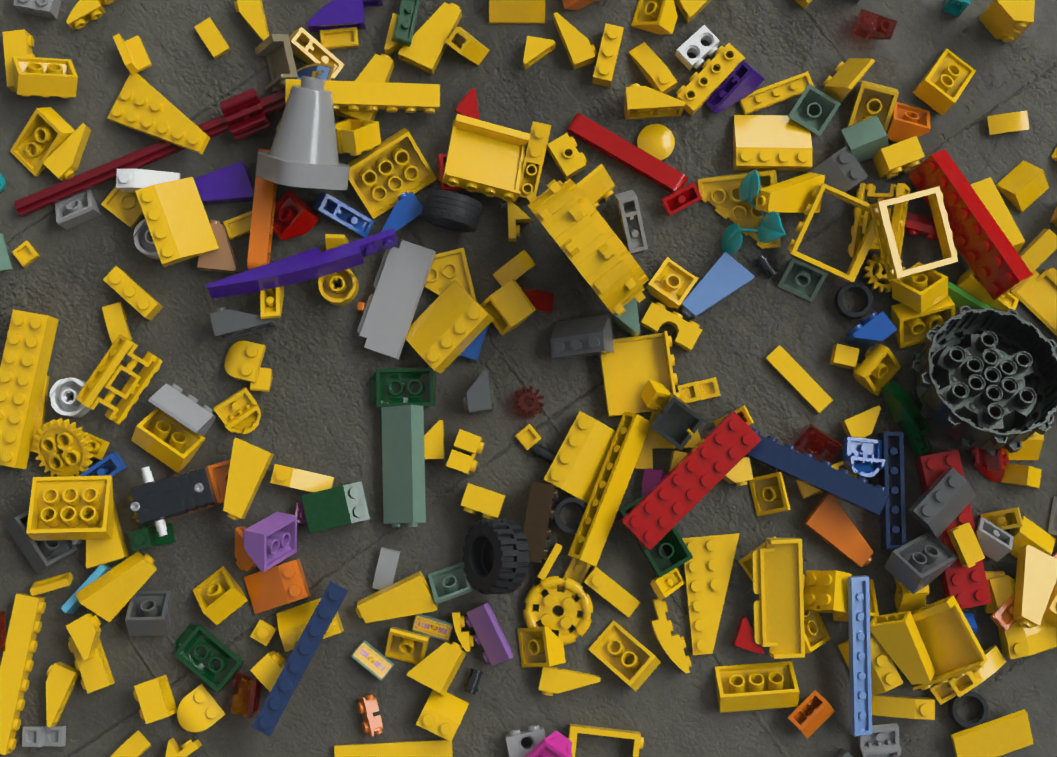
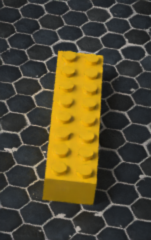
[0,310,59,469]

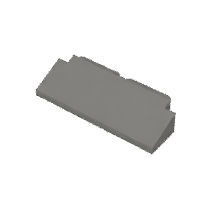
[357,240,436,360]

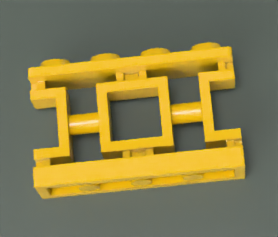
[848,183,910,260]
[76,334,162,425]

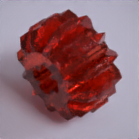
[512,386,545,419]

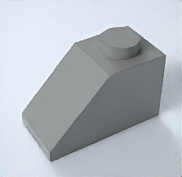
[976,516,1014,562]

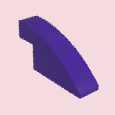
[307,0,383,33]

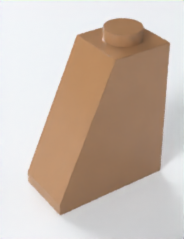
[197,220,239,274]

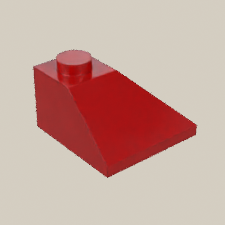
[273,190,319,240]

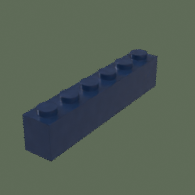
[878,432,906,549]

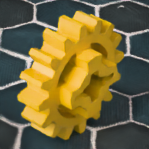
[863,252,906,293]

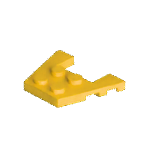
[635,411,701,469]

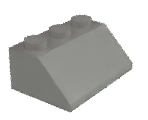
[148,383,217,436]

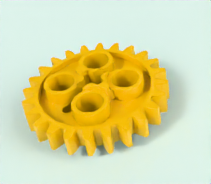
[33,418,94,477]

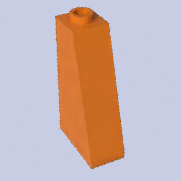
[803,493,873,567]

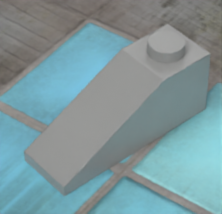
[615,190,648,254]

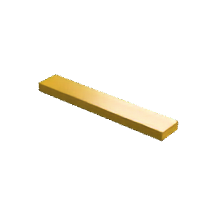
[334,739,453,757]

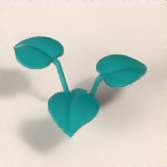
[722,169,786,255]

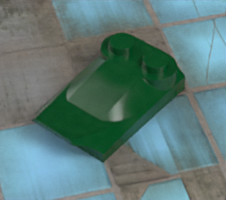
[369,367,436,408]
[174,624,245,693]

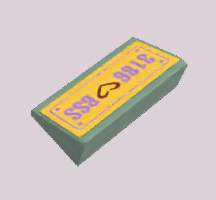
[412,614,454,642]
[351,640,395,681]

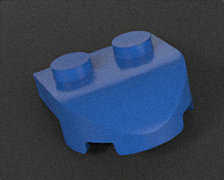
[843,437,885,477]

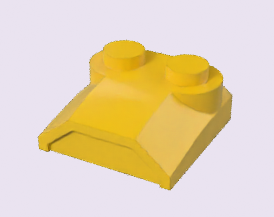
[646,257,699,309]

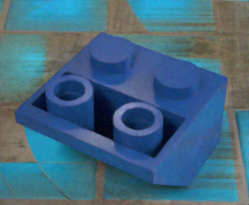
[844,311,898,346]

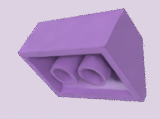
[243,511,297,572]
[465,601,513,666]

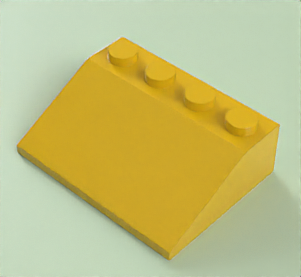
[733,115,813,172]
[346,128,437,219]
[135,177,219,268]
[406,280,494,374]
[543,411,616,504]
[26,475,114,541]

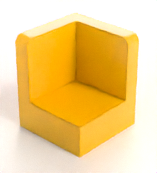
[829,344,859,369]
[640,380,671,411]

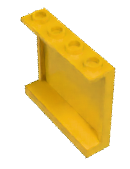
[442,114,530,202]
[600,331,680,417]
[910,595,988,691]

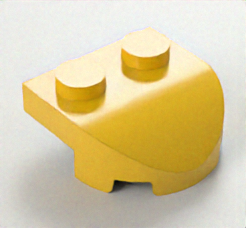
[224,341,266,383]
[213,386,261,434]
[177,684,226,733]

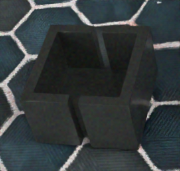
[648,393,705,450]

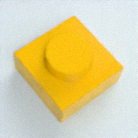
[250,619,277,646]

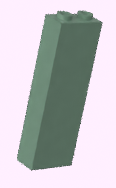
[381,405,426,527]

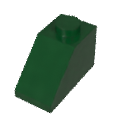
[128,523,176,551]

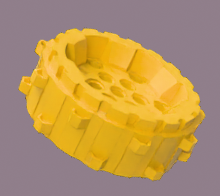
[526,178,649,317]

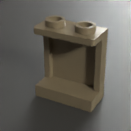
[255,34,298,93]

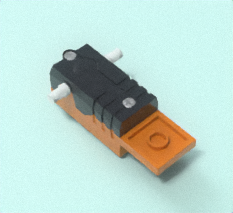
[127,459,231,537]

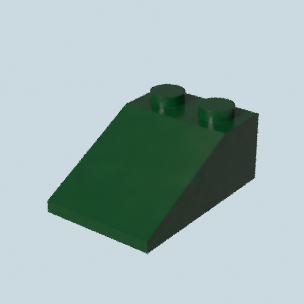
[300,481,370,534]

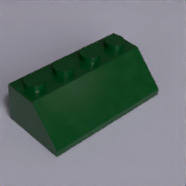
[618,493,693,578]

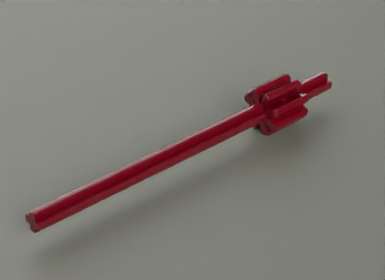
[14,88,286,217]

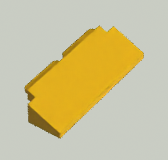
[1013,268,1057,336]
[752,538,805,659]

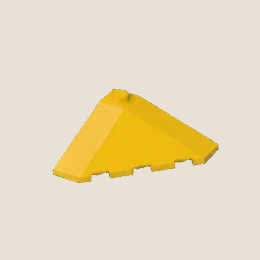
[698,169,781,249]
[988,575,1057,659]

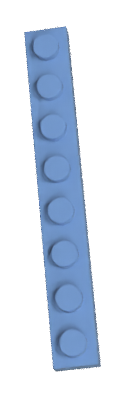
[847,575,872,736]

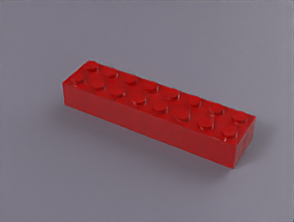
[908,149,1033,301]
[620,411,762,550]
[914,449,992,609]

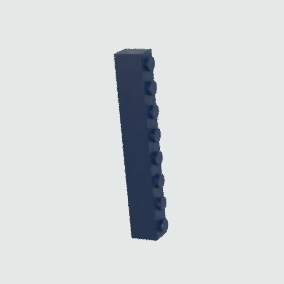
[746,427,889,517]
[252,581,348,737]

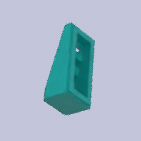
[941,0,971,17]

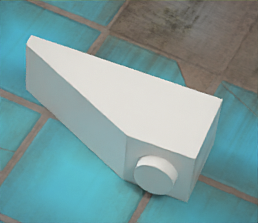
[116,169,181,193]

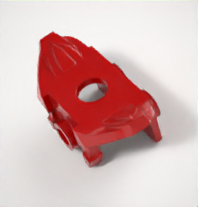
[972,447,1009,482]

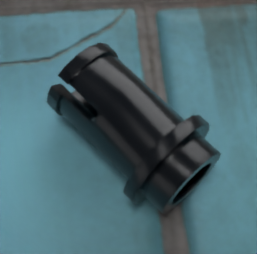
[755,254,778,279]
[531,443,557,464]
[464,668,483,695]

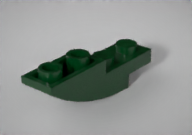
[881,381,931,457]

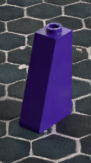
[194,161,254,205]

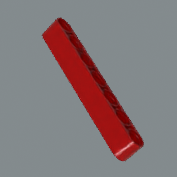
[567,113,688,193]

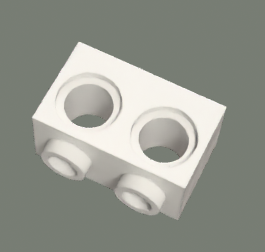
[675,25,720,71]

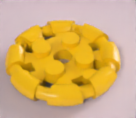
[523,576,593,645]

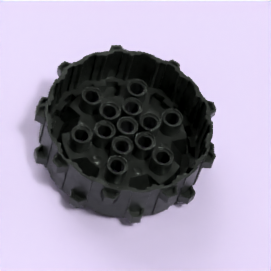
[910,305,1057,453]

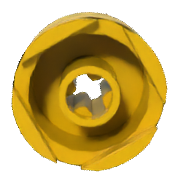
[318,268,359,306]

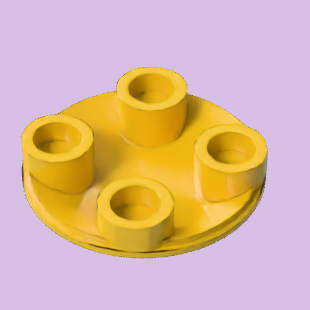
[637,124,675,161]

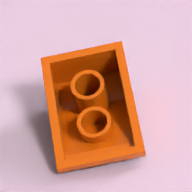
[244,559,311,614]

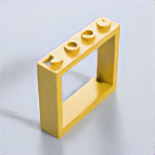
[787,183,876,283]
[869,186,958,280]
[568,724,644,757]

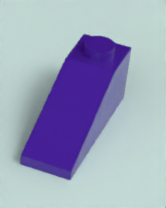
[705,60,764,114]

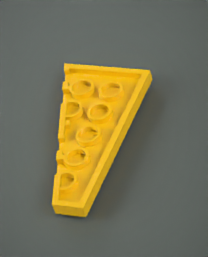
[107,73,210,155]
[682,533,740,655]

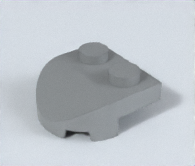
[858,723,901,757]

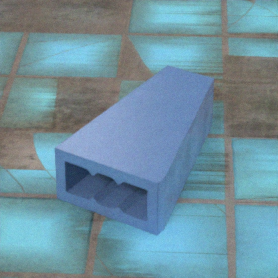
[679,252,755,318]

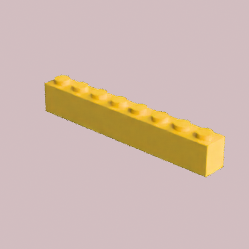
[285,79,440,114]
[568,411,650,567]
[0,593,46,755]

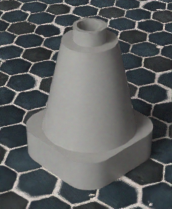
[256,76,350,190]

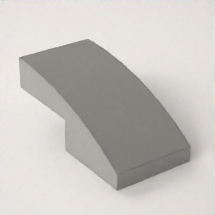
[372,547,401,590]
[22,726,66,747]

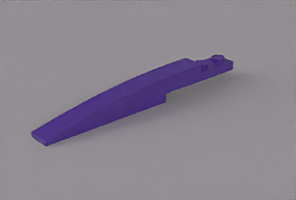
[206,228,399,298]

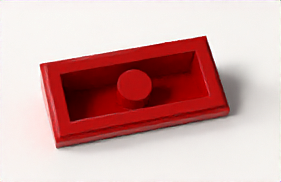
[660,182,702,216]

